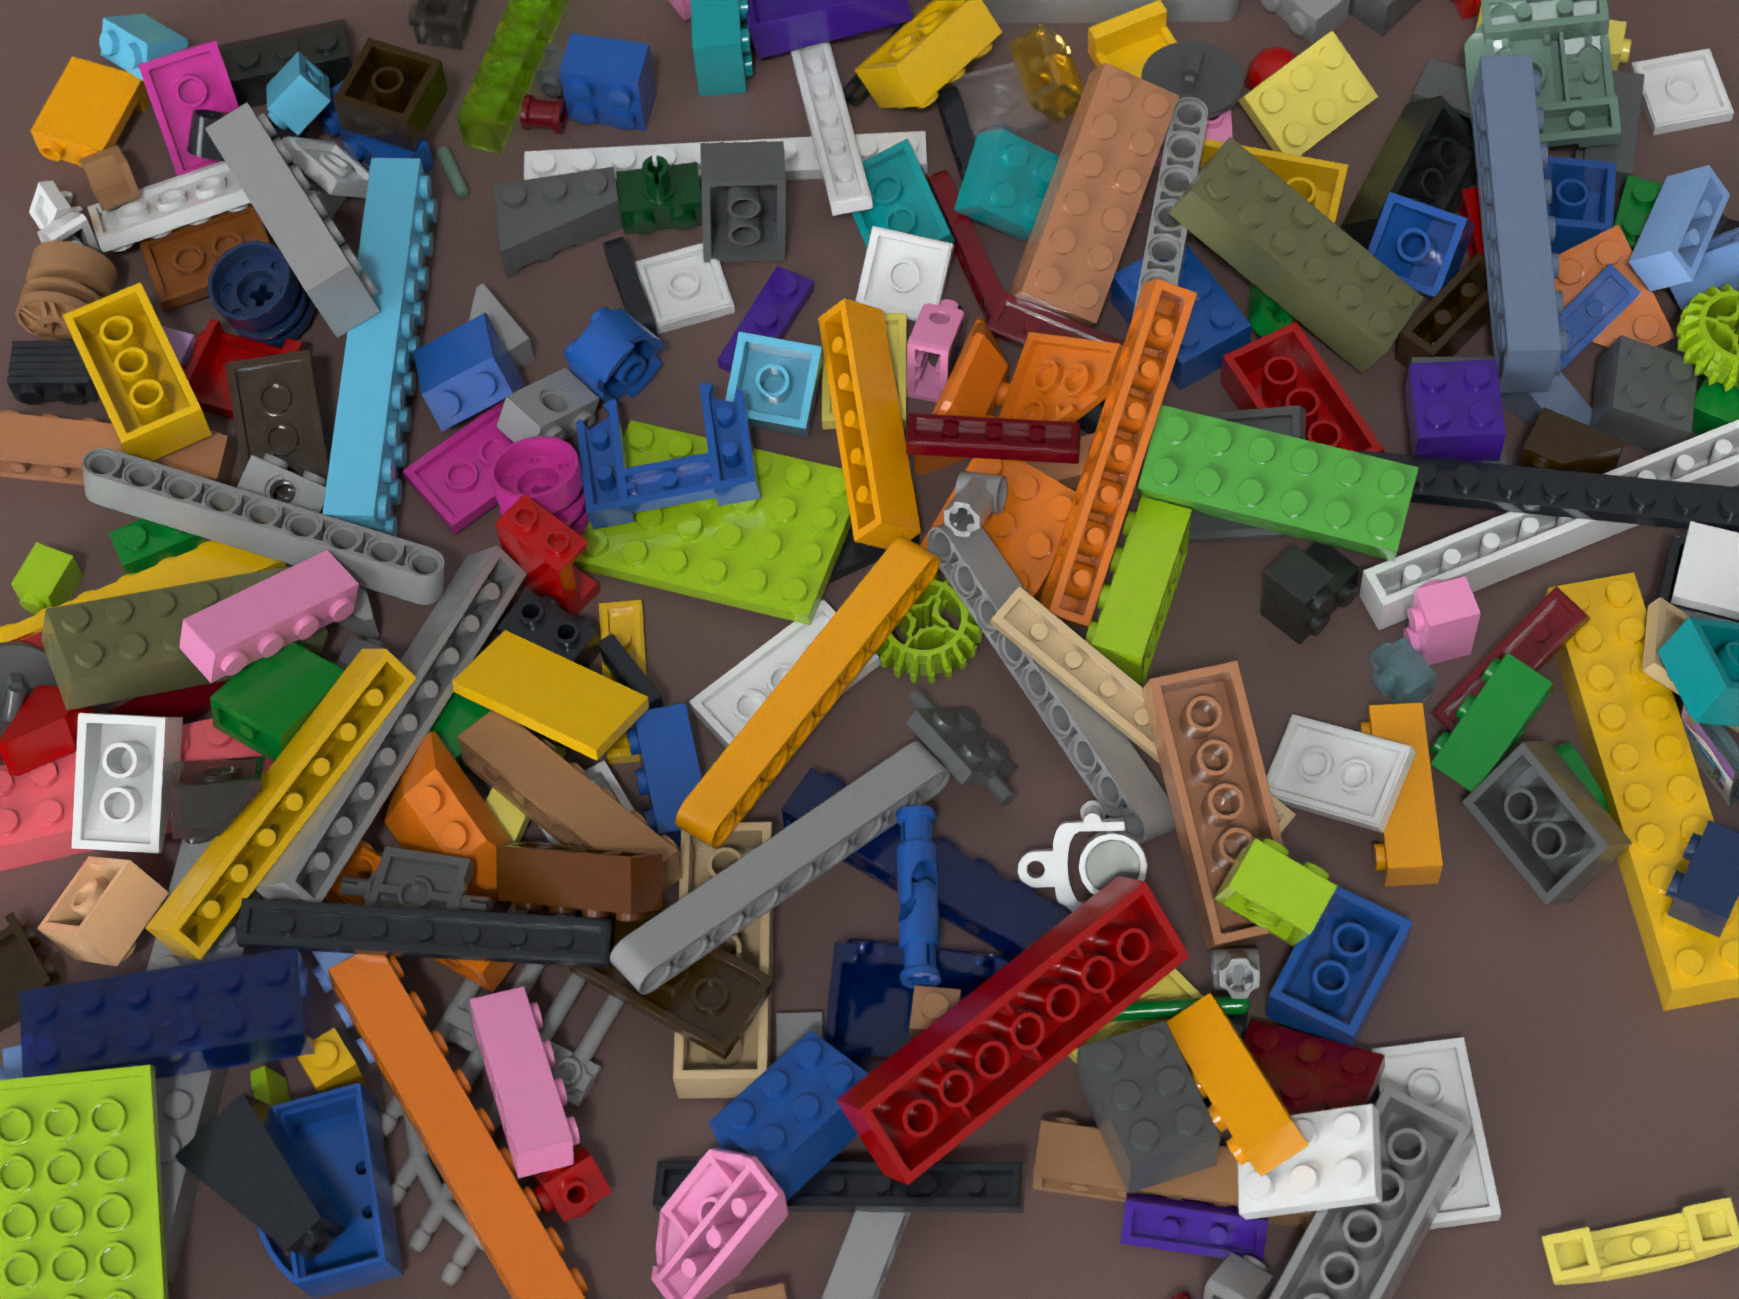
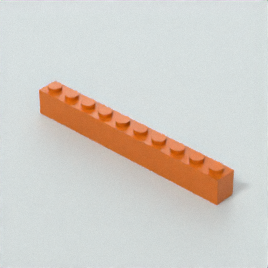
[328,954,588,1299]

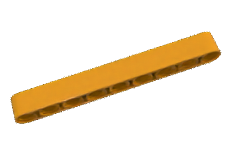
[675,536,940,849]

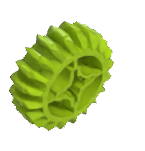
[1676,282,1739,392]
[875,573,983,684]

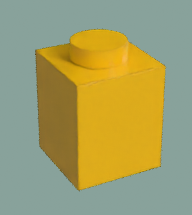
[294,1028,365,1094]

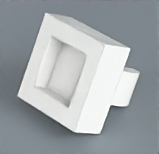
[29,181,83,229]

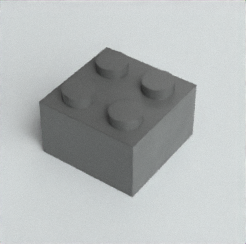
[1590,335,1697,452]

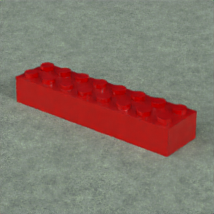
[836,876,1190,1185]

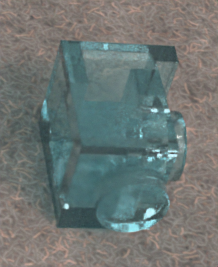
[1369,637,1437,704]

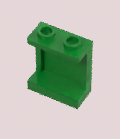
[210,642,345,761]

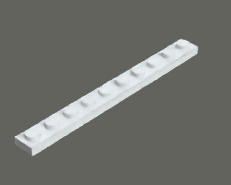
[524,131,928,188]

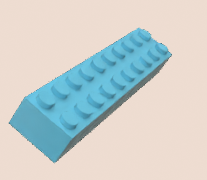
[322,158,438,537]

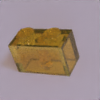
[1009,22,1084,124]

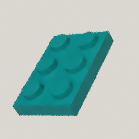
[851,139,955,249]

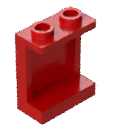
[182,319,305,419]
[495,495,600,616]

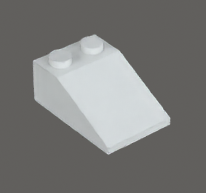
[72,713,183,853]

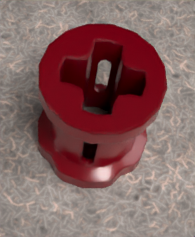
[520,94,568,135]

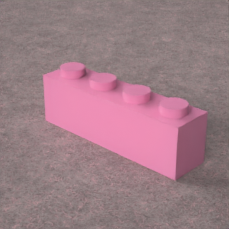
[179,550,359,683]
[470,986,580,1178]

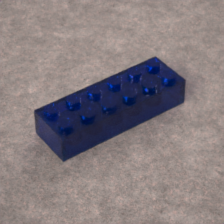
[19,947,314,1079]

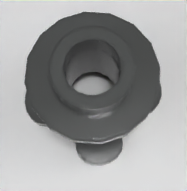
[535,44,565,97]

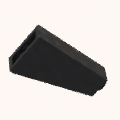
[175,1093,347,1260]

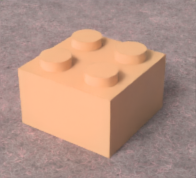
[37,856,169,966]

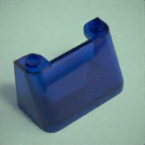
[824,938,1016,1065]

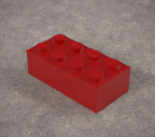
[1220,322,1384,453]

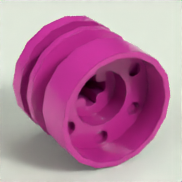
[490,436,590,535]

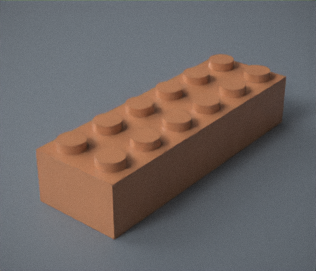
[1009,62,1179,327]
[1142,661,1284,952]

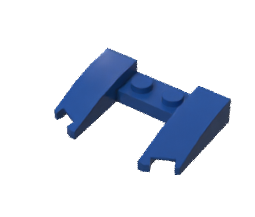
[576,382,761,529]

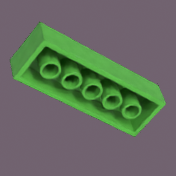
[1138,405,1419,561]

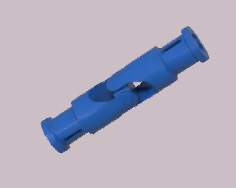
[896,805,941,988]

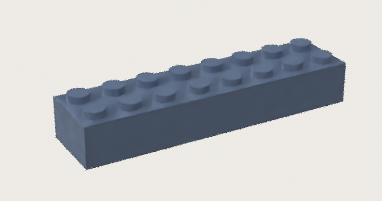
[1470,55,1567,393]

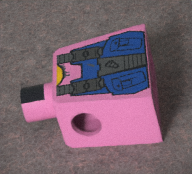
[906,299,965,403]

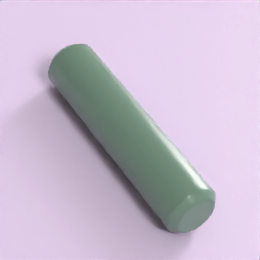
[436,146,469,198]

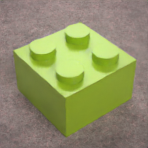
[1213,838,1337,946]

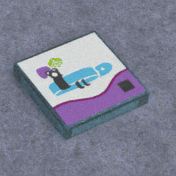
[1681,702,1739,806]

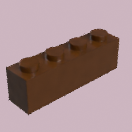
[496,842,663,921]

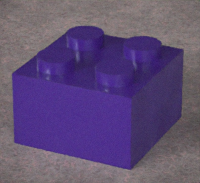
[1405,359,1506,462]

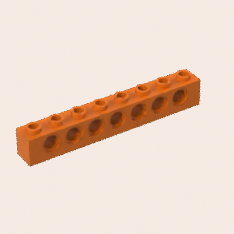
[1040,279,1197,627]

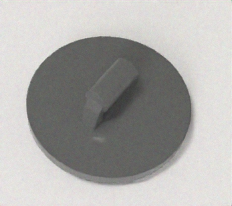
[1141,41,1243,119]
[0,641,58,737]

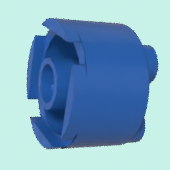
[564,306,664,405]

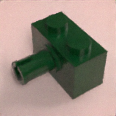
[616,155,702,235]

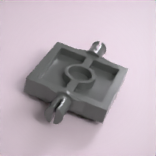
[906,688,1019,807]
[340,846,493,912]

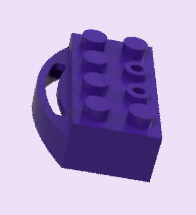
[746,0,913,59]

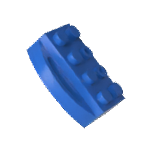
[257,1083,403,1299]

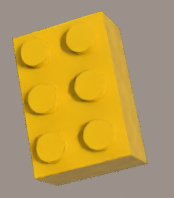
[855,0,1002,109]

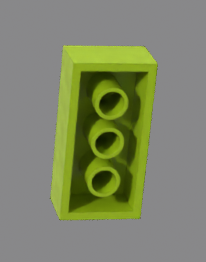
[1085,496,1192,688]

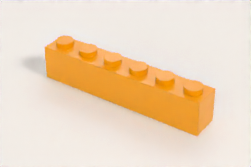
[818,298,921,549]

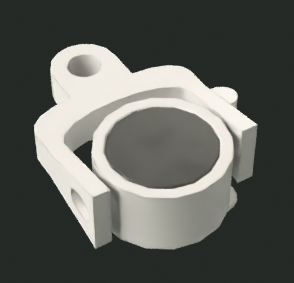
[1018,800,1147,913]

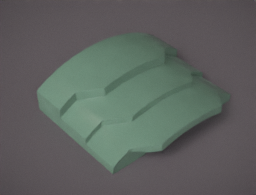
[1464,0,1621,148]

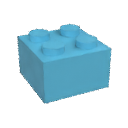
[725,332,824,438]

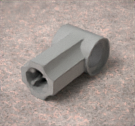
[944,471,1007,537]
[1211,948,1260,999]

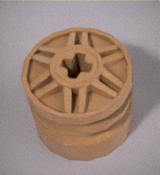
[15,240,118,340]

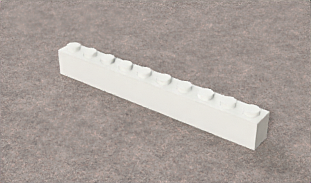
[1359,419,1739,630]

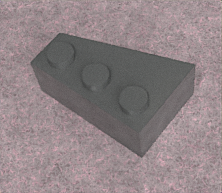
[493,167,623,279]

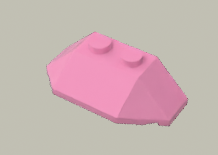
[651,1147,789,1299]

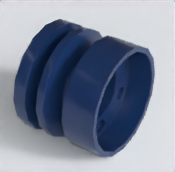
[208,241,314,348]

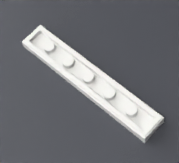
[790,41,873,216]

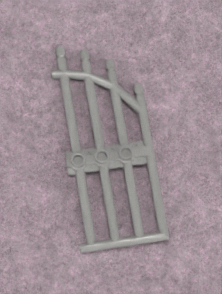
[380,902,624,1287]

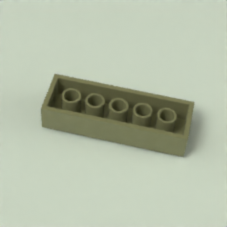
[1168,137,1424,373]
[41,565,328,711]

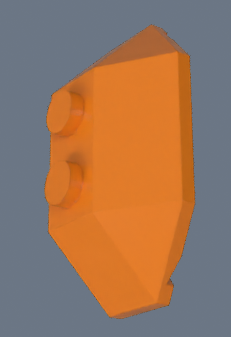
[914,317,1010,475]
[384,731,513,901]

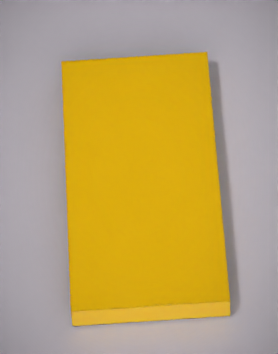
[452,630,649,761]

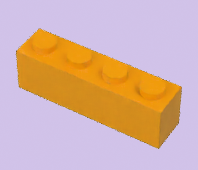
[1359,702,1443,887]
[1166,993,1309,1177]

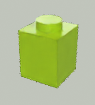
[11,542,84,615]

